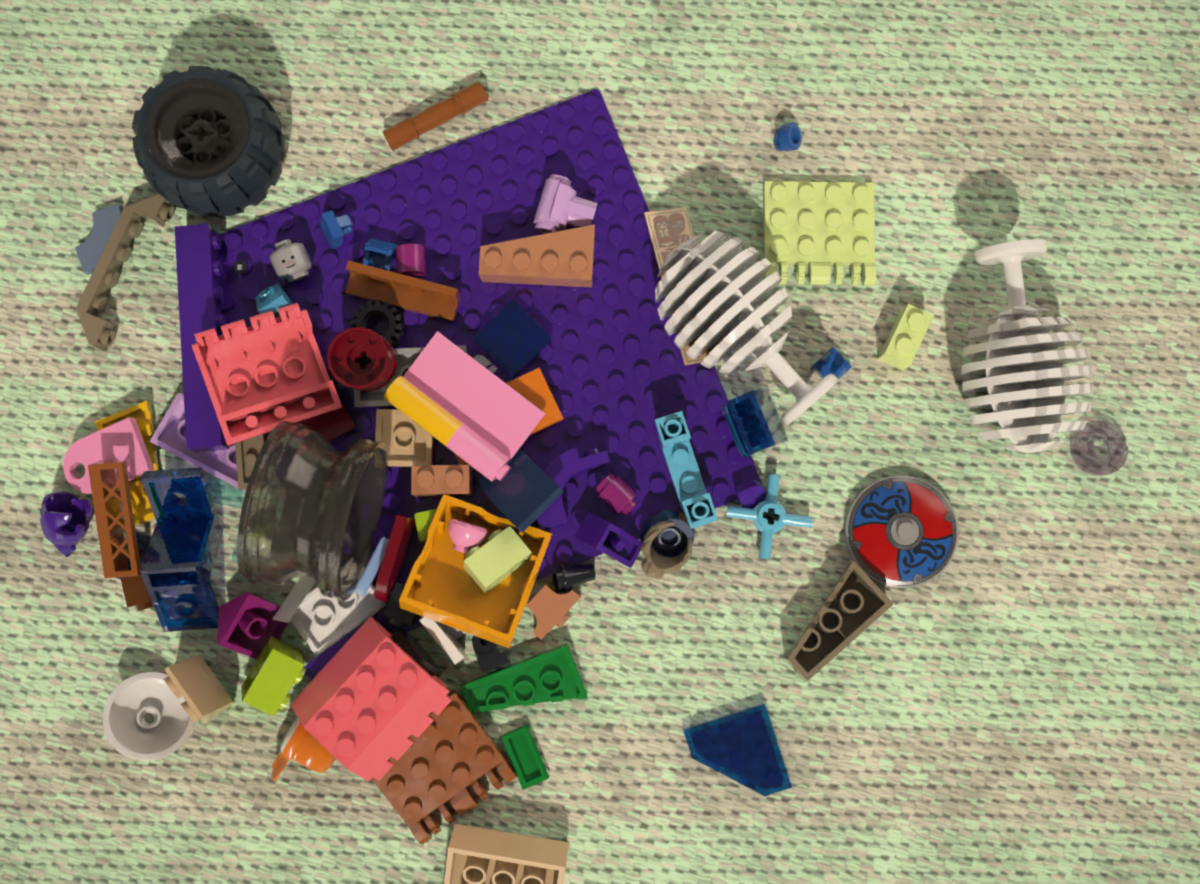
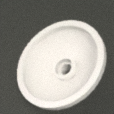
[102,672,194,761]

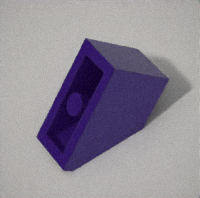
[575,512,643,568]

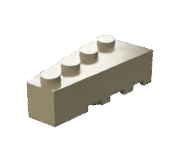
[785,560,893,682]

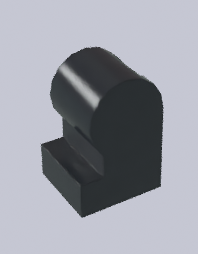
[472,635,511,673]

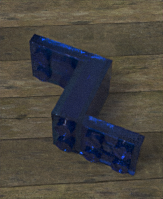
[140,467,223,632]

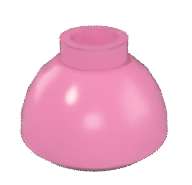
[448,518,488,553]

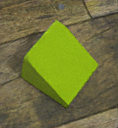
[414,509,437,542]

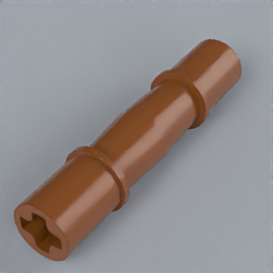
[382,81,489,151]

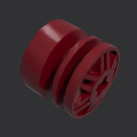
[327,327,398,392]

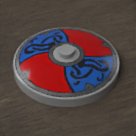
[844,475,958,588]

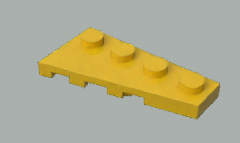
[94,400,164,526]

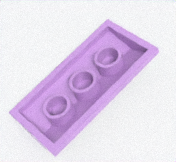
[150,392,277,494]

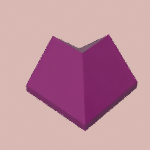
[217,592,289,659]

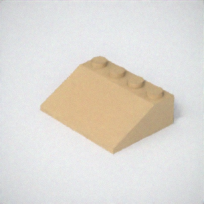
[444,824,569,884]

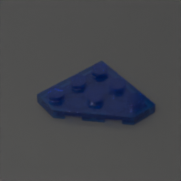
[683,703,792,796]

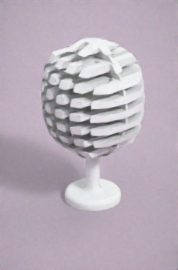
[655,231,839,426]
[961,239,1094,453]

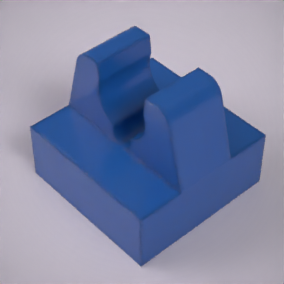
[320,210,353,249]
[812,347,852,379]

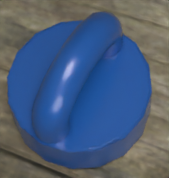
[774,122,802,152]

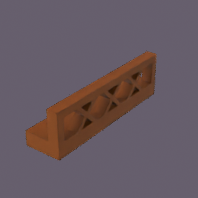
[345,261,461,322]
[88,459,142,578]

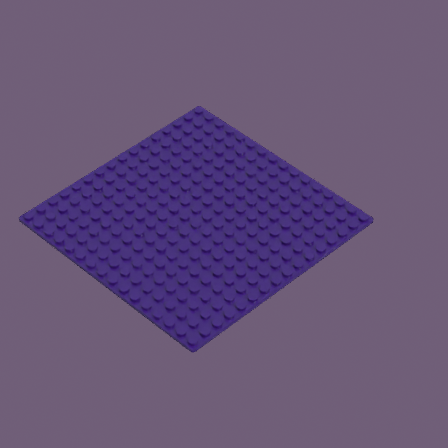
[218,90,763,633]

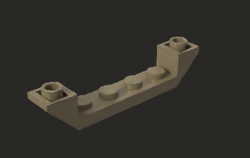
[76,194,175,351]

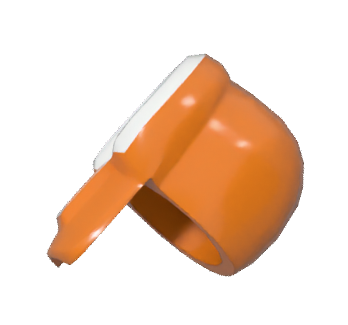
[271,717,336,781]

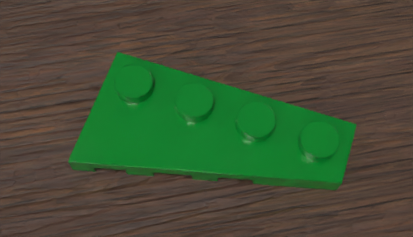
[460,643,588,713]

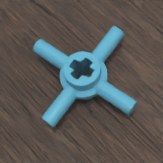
[726,474,812,560]

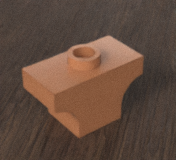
[526,584,581,640]

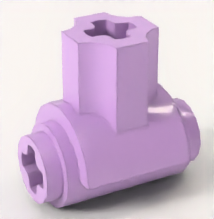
[533,174,597,234]

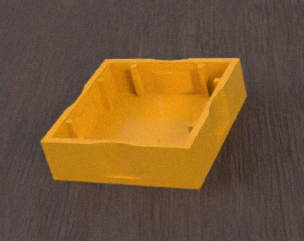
[399,494,552,649]

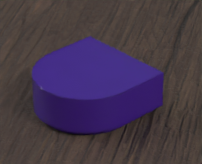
[734,480,767,509]

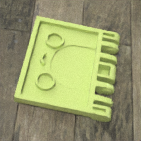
[764,181,876,285]

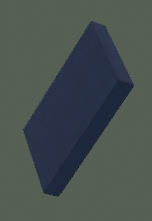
[474,449,564,533]

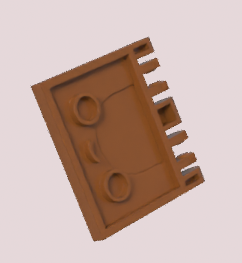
[371,689,517,845]

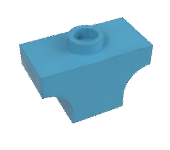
[255,282,293,319]

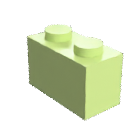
[878,303,934,371]
[463,526,532,594]

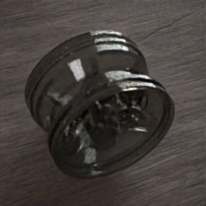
[237,421,388,601]

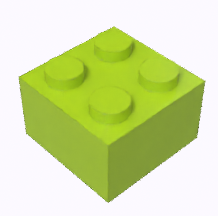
[241,636,306,717]

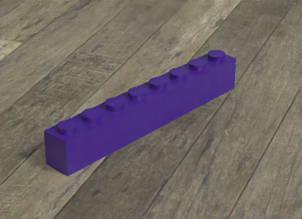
[174,224,229,452]

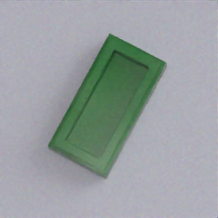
[501,724,549,790]

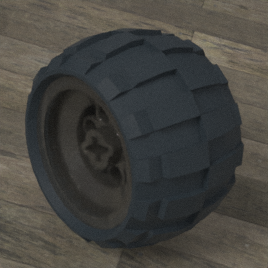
[132,66,285,217]

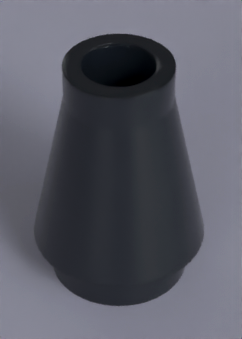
[552,563,596,592]

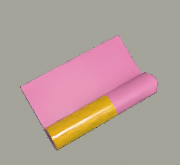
[383,331,546,482]

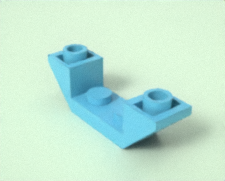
[655,411,718,529]

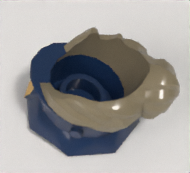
[640,509,695,579]

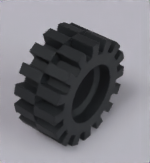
[350,299,405,346]

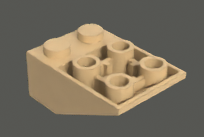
[163,655,234,725]

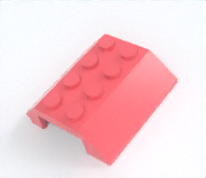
[191,303,342,446]
[290,616,452,782]

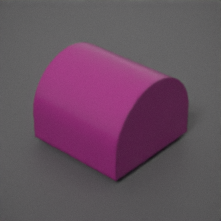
[396,244,426,276]

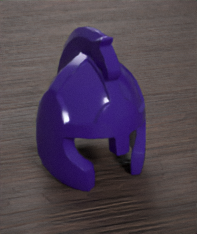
[40,492,92,557]

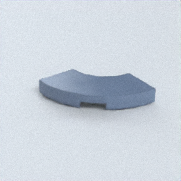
[75,203,123,275]

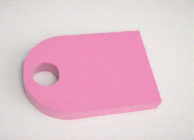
[63,417,154,494]

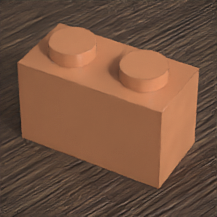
[411,465,473,497]

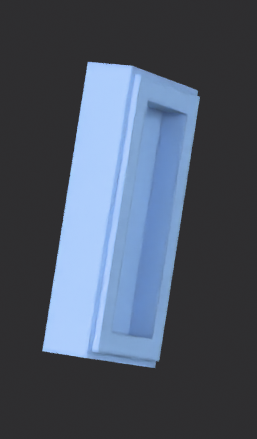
[355,537,389,597]

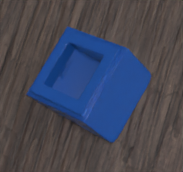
[363,239,397,271]

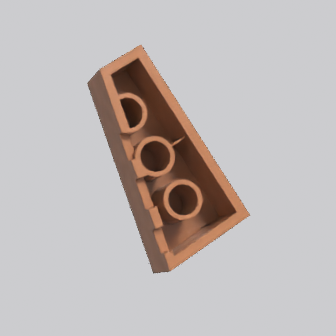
[479,225,595,288]

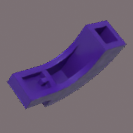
[537,448,610,530]

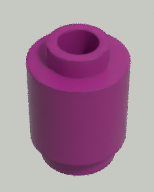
[596,474,638,515]

